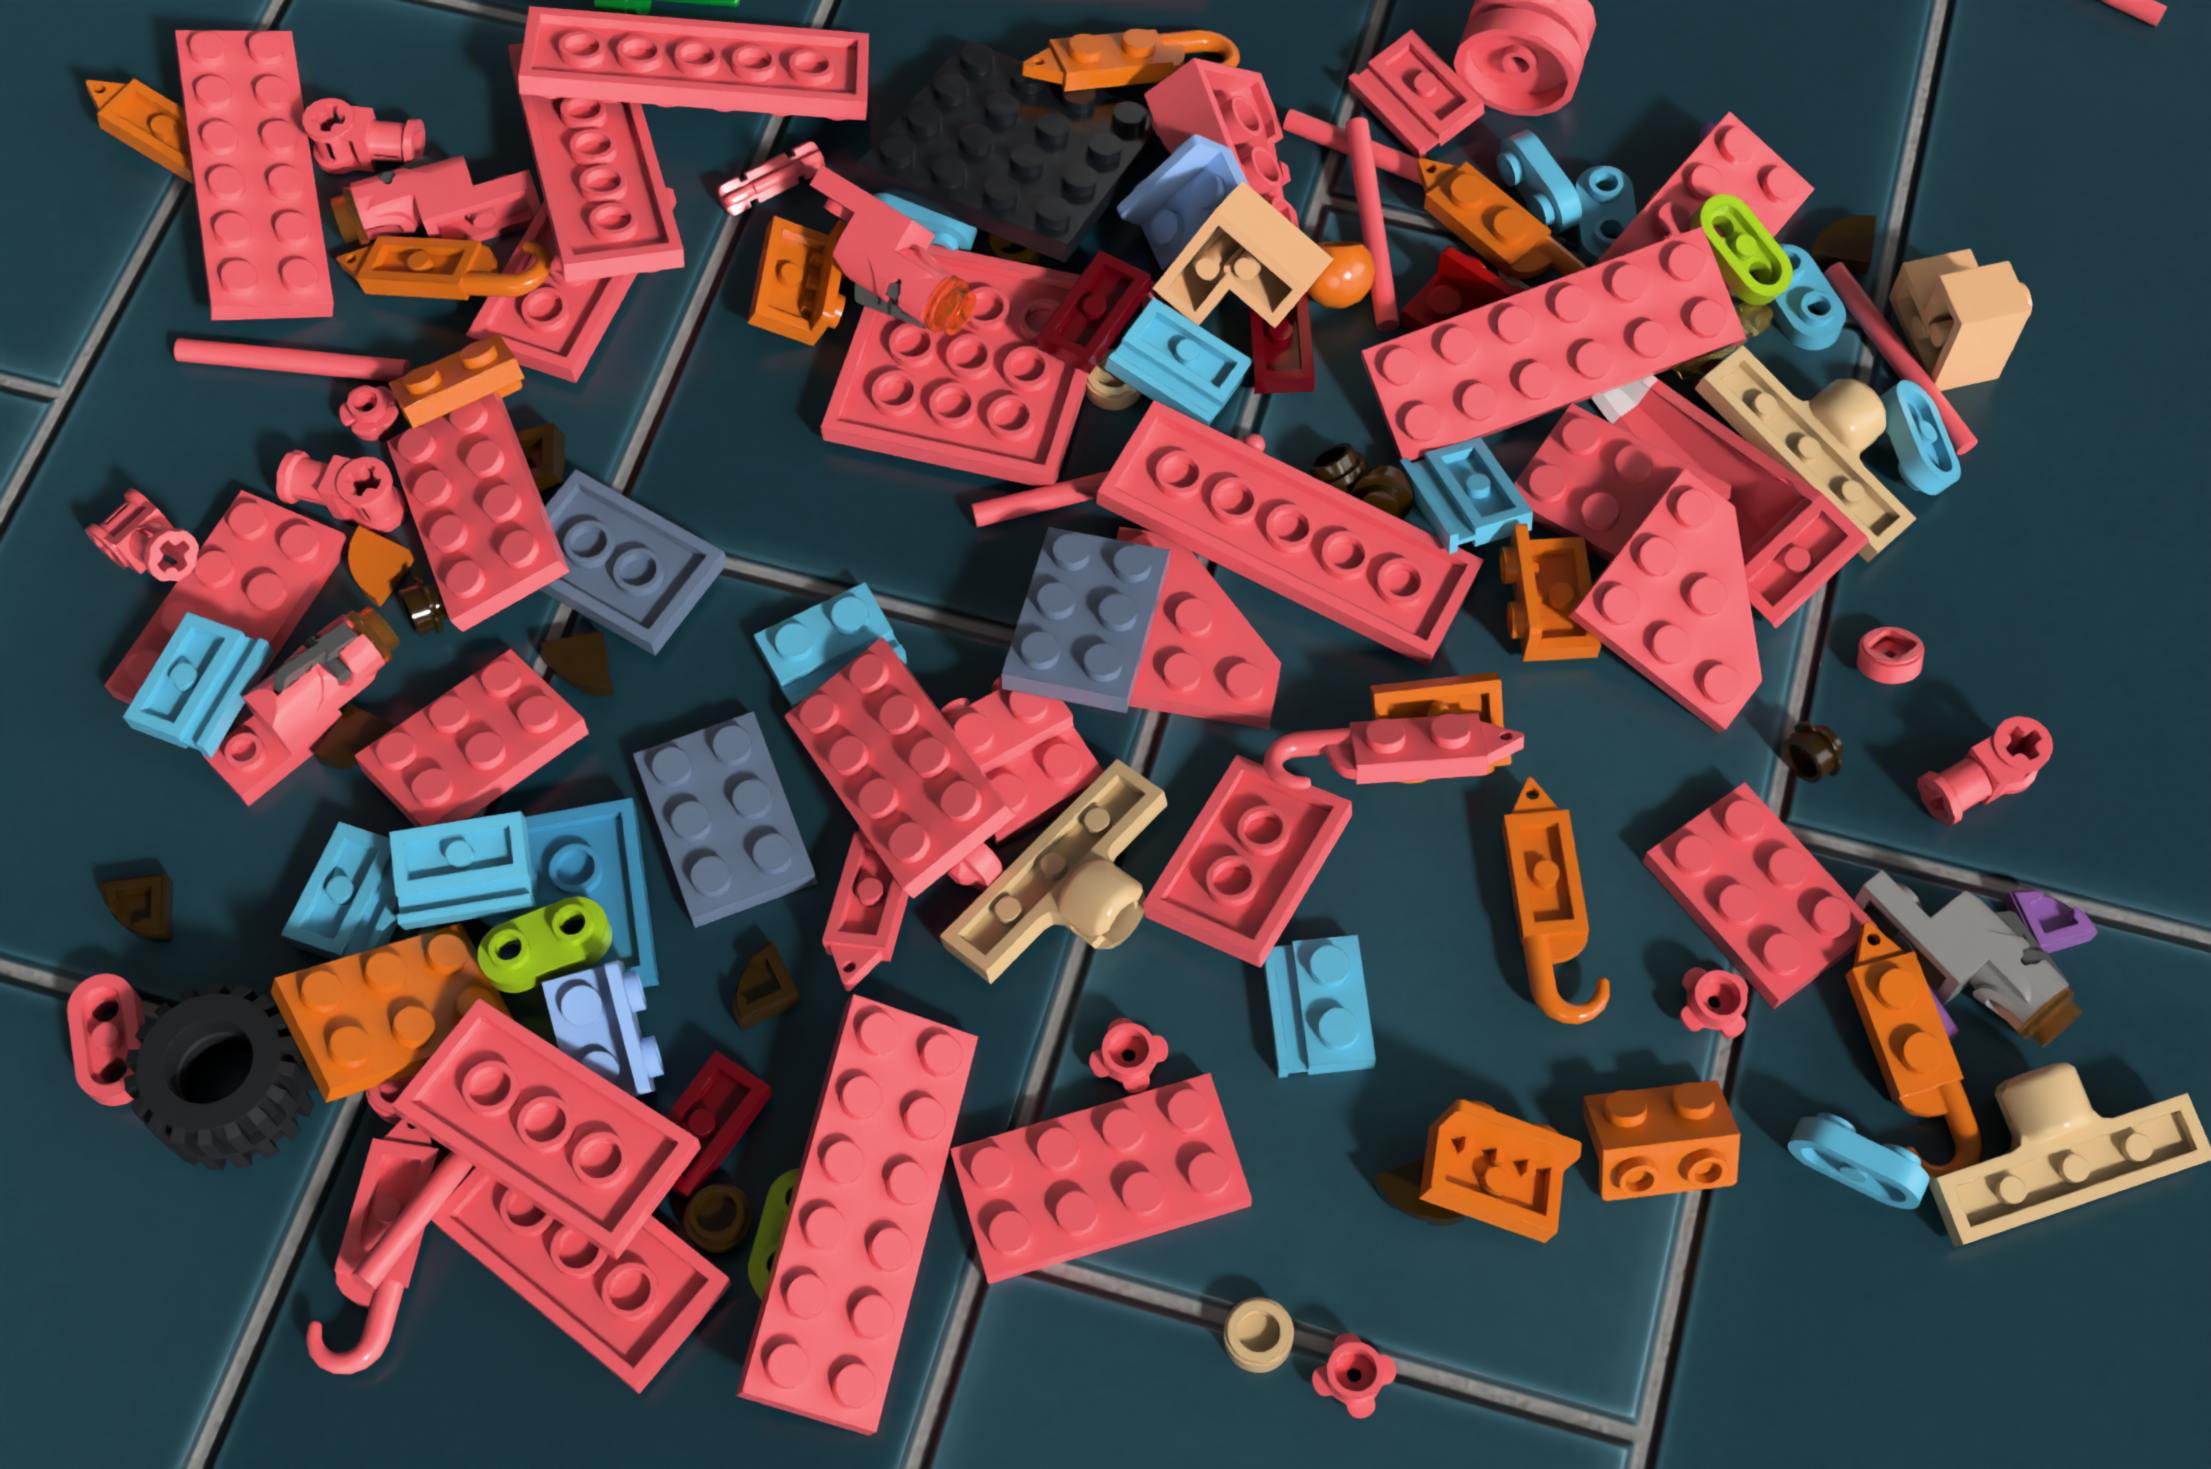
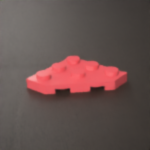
[1568,468,1762,734]
[1116,527,1281,729]

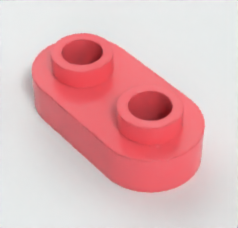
[67,974,145,1106]

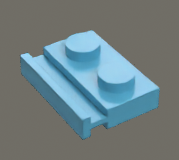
[1105,297,1253,426]
[1399,437,1533,554]
[754,582,907,710]
[123,611,275,758]
[389,811,536,930]
[281,822,399,960]
[1263,935,1376,1078]

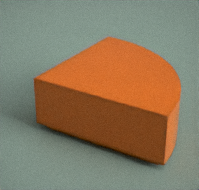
[348,526,414,608]

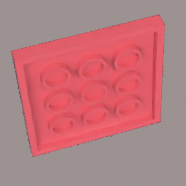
[821,244,1088,487]

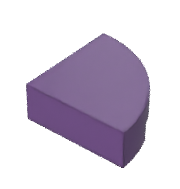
[2003,889,2098,953]

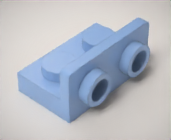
[1116,134,1250,272]
[541,960,664,1097]

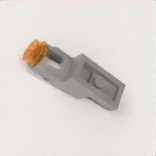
[1854,870,2083,1048]

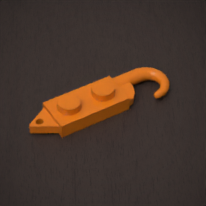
[1022,29,1240,92]
[86,78,193,184]
[1417,158,1588,279]
[336,235,552,300]
[1501,777,1610,1024]
[1845,921,1983,1180]

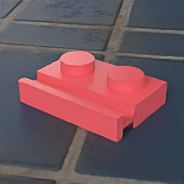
[1348,29,1485,159]

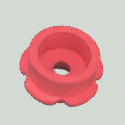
[339,385,399,441]

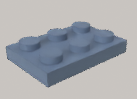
[539,469,727,656]
[1001,527,1170,713]
[633,711,818,928]

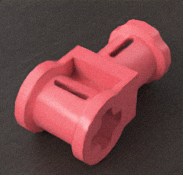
[302,98,425,175]
[276,450,408,535]
[85,488,199,582]
[1917,716,2053,827]

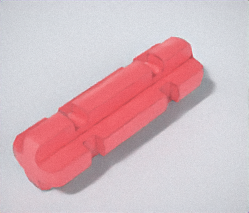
[717,141,825,216]

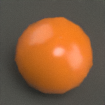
[1307,241,1375,309]

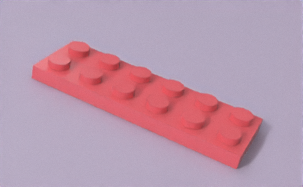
[518,6,869,121]
[175,30,334,321]
[508,43,684,283]
[1360,226,1746,463]
[1096,400,1484,667]
[735,994,978,1436]

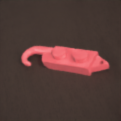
[1263,713,1524,790]
[822,827,909,992]
[306,1119,445,1374]

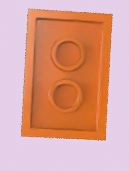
[271,923,514,1103]

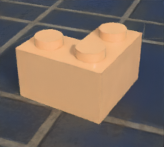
[1152,181,1333,328]
[1889,249,2032,391]

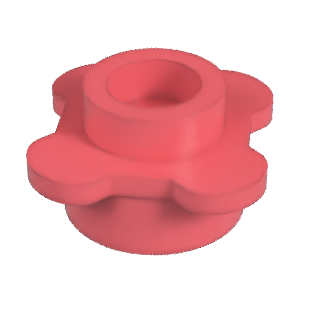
[1679,967,1748,1038]
[1089,1018,1168,1095]
[1312,1333,1396,1419]

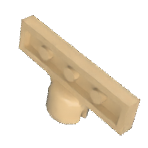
[1695,345,1917,563]
[940,759,1168,984]
[1928,1062,2211,1247]

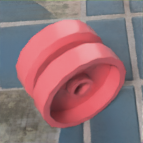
[1454,0,1596,116]

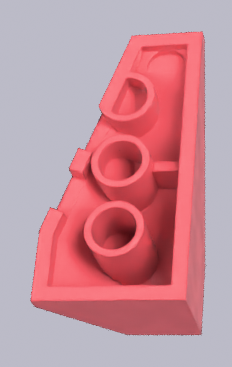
[1144,58,1300,230]

